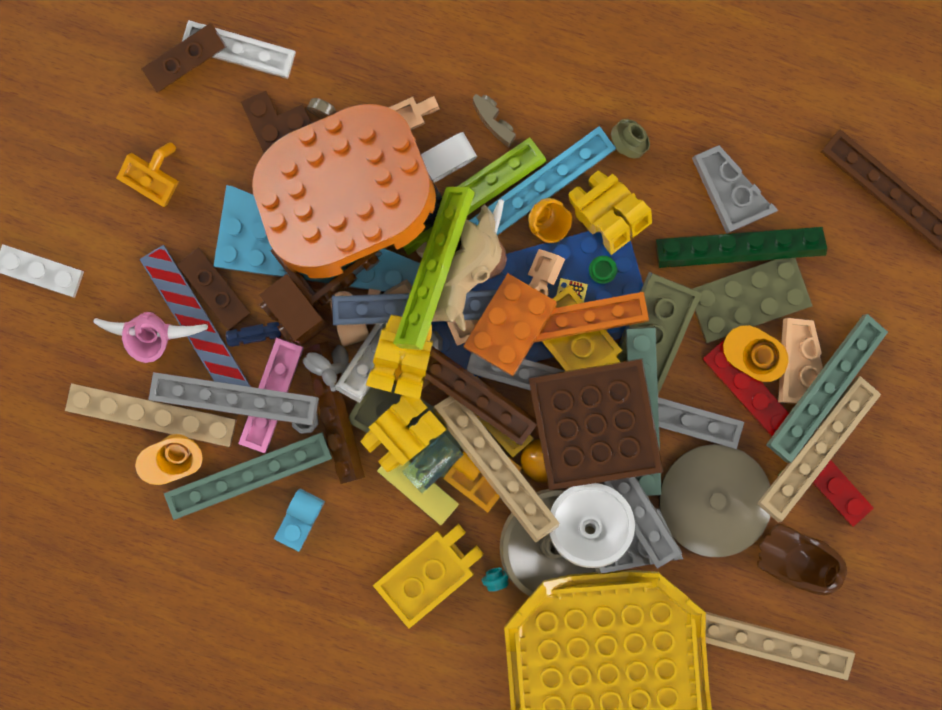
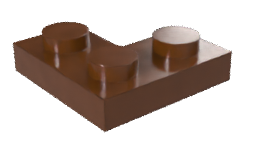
[241,91,312,153]

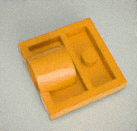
[443,451,522,512]

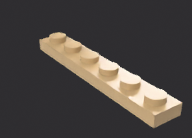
[757,376,881,523]
[65,383,237,447]
[433,396,560,543]
[705,612,855,680]

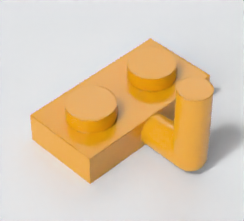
[116,142,179,207]

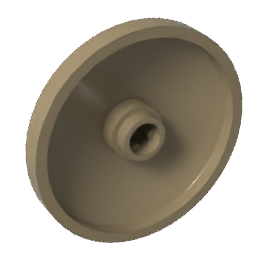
[659,445,770,557]
[500,488,596,596]

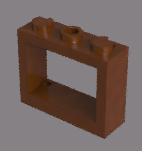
[270,249,382,307]

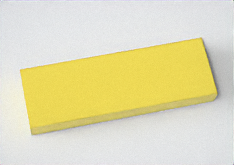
[377,461,459,525]

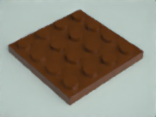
[529,358,663,490]

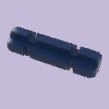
[226,322,281,347]

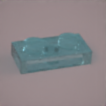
[402,433,464,493]

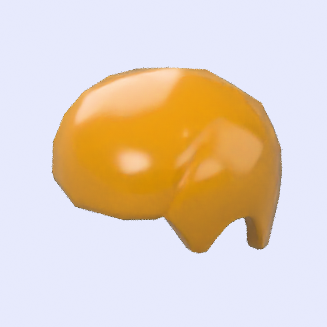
[528,198,573,243]
[521,439,548,483]

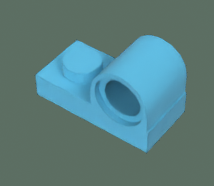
[274,488,325,552]

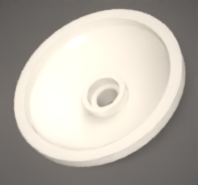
[549,483,635,568]

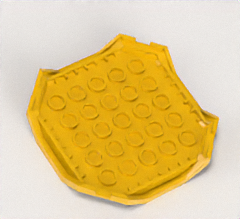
[504,570,712,710]

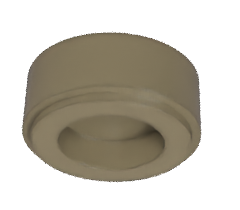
[307,98,336,119]

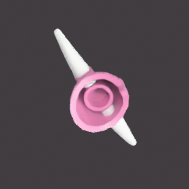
[94,312,208,363]

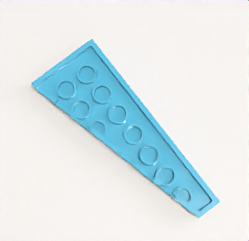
[214,185,420,292]

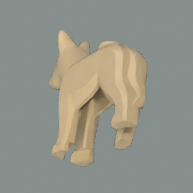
[416,205,502,331]

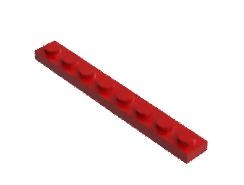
[702,340,874,527]

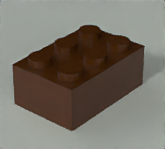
[259,274,329,346]

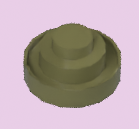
[611,119,650,159]

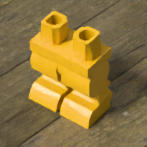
[568,171,652,255]
[365,314,433,400]
[360,395,447,473]

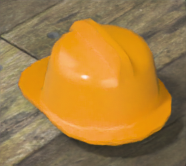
[723,325,789,382]
[135,434,203,485]

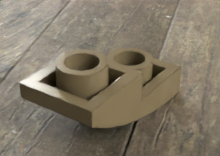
[473,94,516,148]

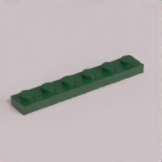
[655,227,828,268]

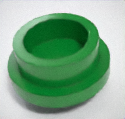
[589,256,617,284]

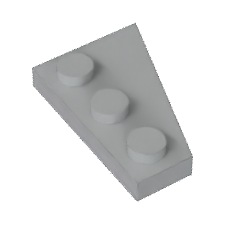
[692,145,779,234]

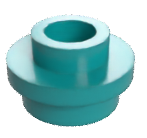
[482,568,509,591]

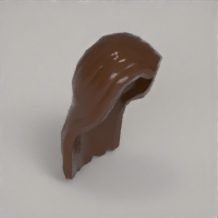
[757,523,847,596]

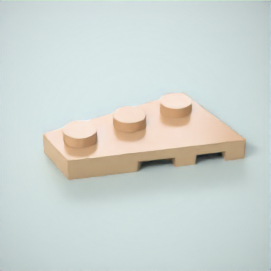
[778,318,823,404]

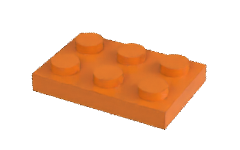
[463,273,557,377]

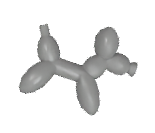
[303,345,371,395]

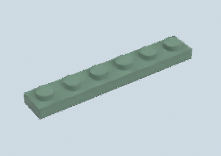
[766,314,888,463]
[626,326,661,496]
[164,432,333,520]

